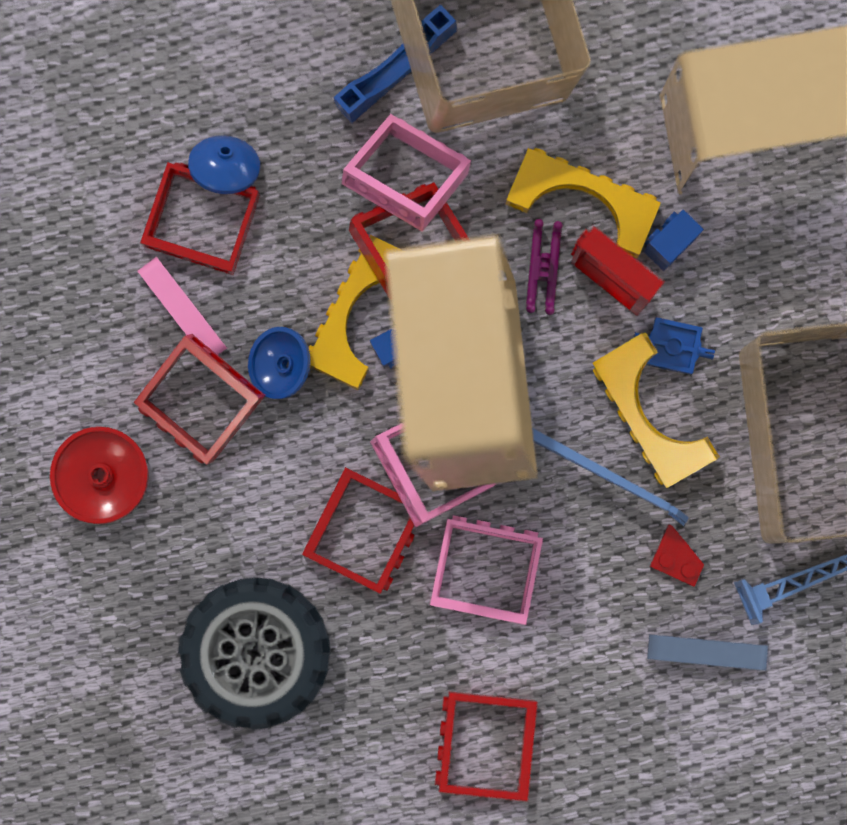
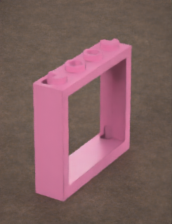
[342,114,471,232]
[370,423,496,527]
[430,515,543,625]

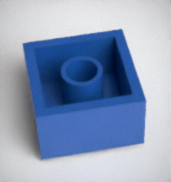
[643,209,704,271]

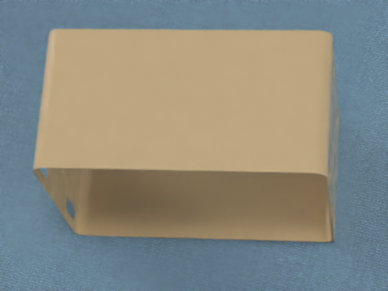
[391,0,590,133]
[660,26,847,194]
[386,235,538,491]
[739,324,847,544]

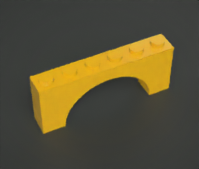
[505,148,661,259]
[309,235,399,390]
[593,332,720,488]

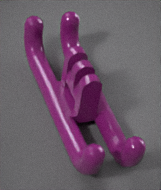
[526,219,563,316]

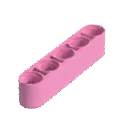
[138,257,227,355]

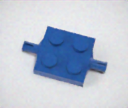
[634,317,715,375]

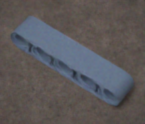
[647,634,768,670]

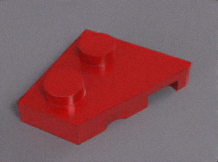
[649,524,704,587]

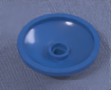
[188,136,260,194]
[248,327,310,399]

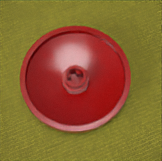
[50,427,149,524]

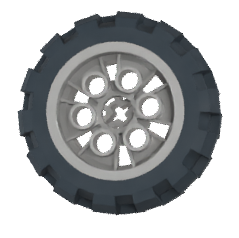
[178,577,331,730]

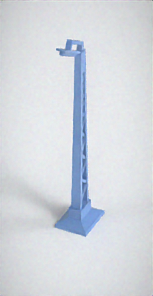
[532,428,689,526]
[734,554,847,625]

